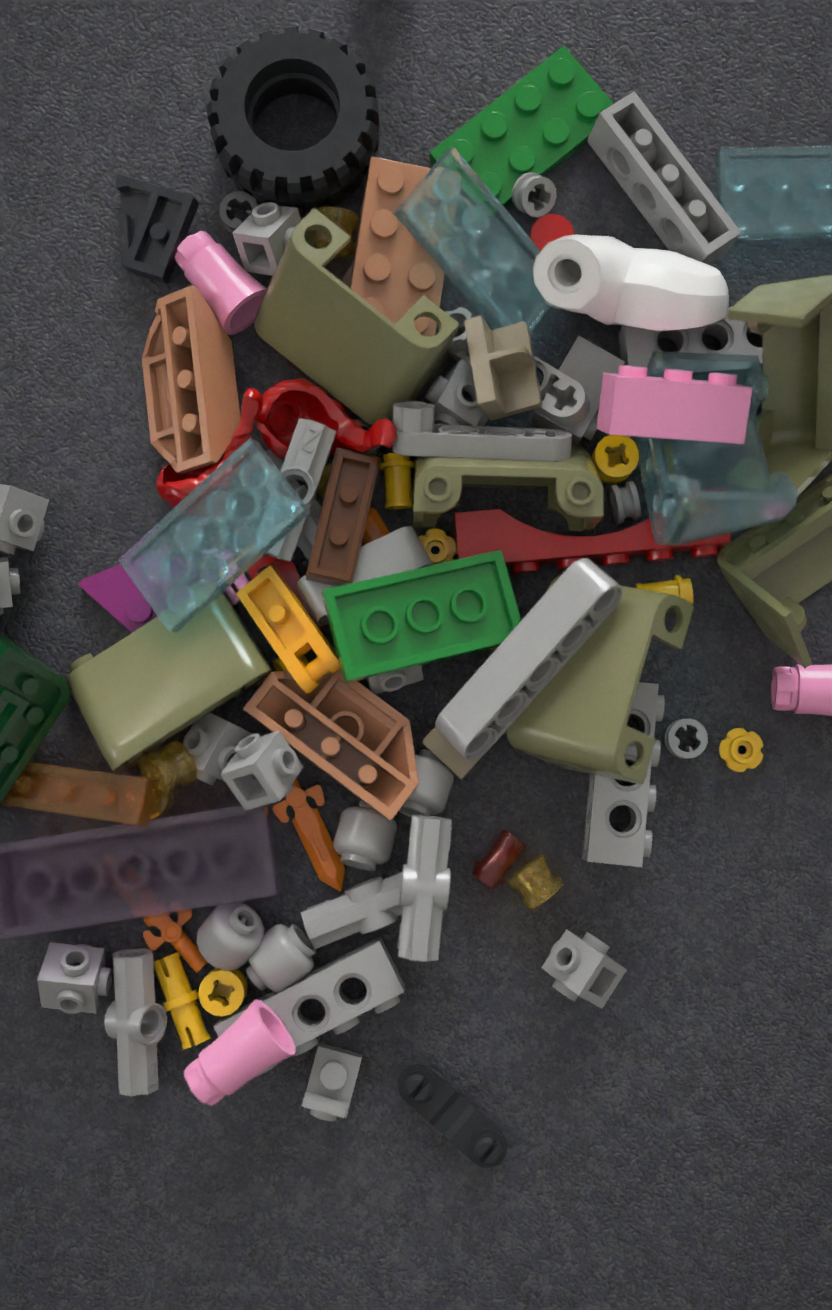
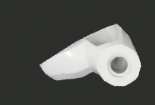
[533,235,729,331]

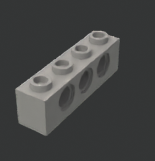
[587,91,742,265]
[618,307,763,380]
[582,682,665,867]
[213,936,405,1076]

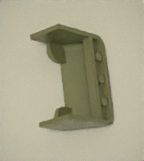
[728,275,832,497]
[717,473,832,668]

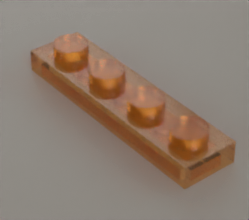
[0,762,156,828]

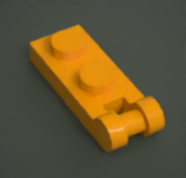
[236,565,341,694]

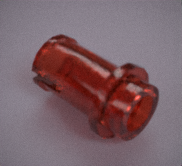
[472,830,526,890]

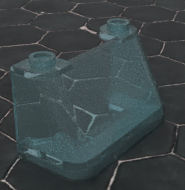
[634,351,797,546]

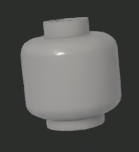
[399,749,454,817]
[333,800,397,871]
[197,901,265,971]
[246,924,316,993]

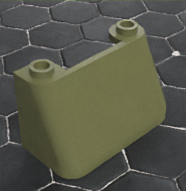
[413,443,604,534]
[65,580,275,772]

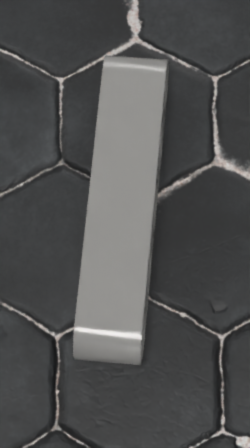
[435,558,623,761]

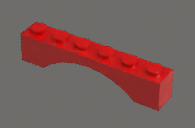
[453,488,731,574]

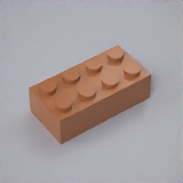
[349,156,459,337]

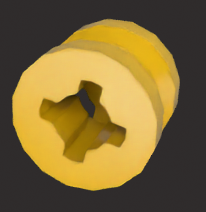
[591,434,639,484]
[198,968,248,1017]

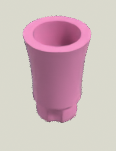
[174,231,267,335]
[771,664,832,716]
[184,1000,296,1106]

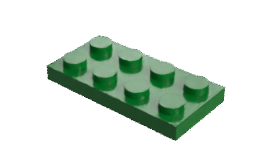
[429,46,613,225]
[322,549,521,683]

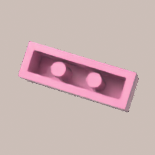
[596,365,752,444]

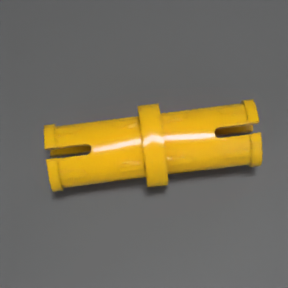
[153,952,211,1050]

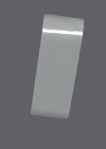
[296,526,433,626]

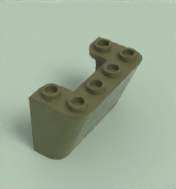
[254,208,460,426]
[506,576,694,784]

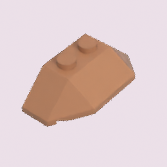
[142,285,241,474]
[243,669,419,821]

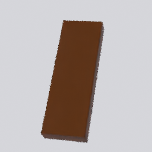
[306,448,381,586]

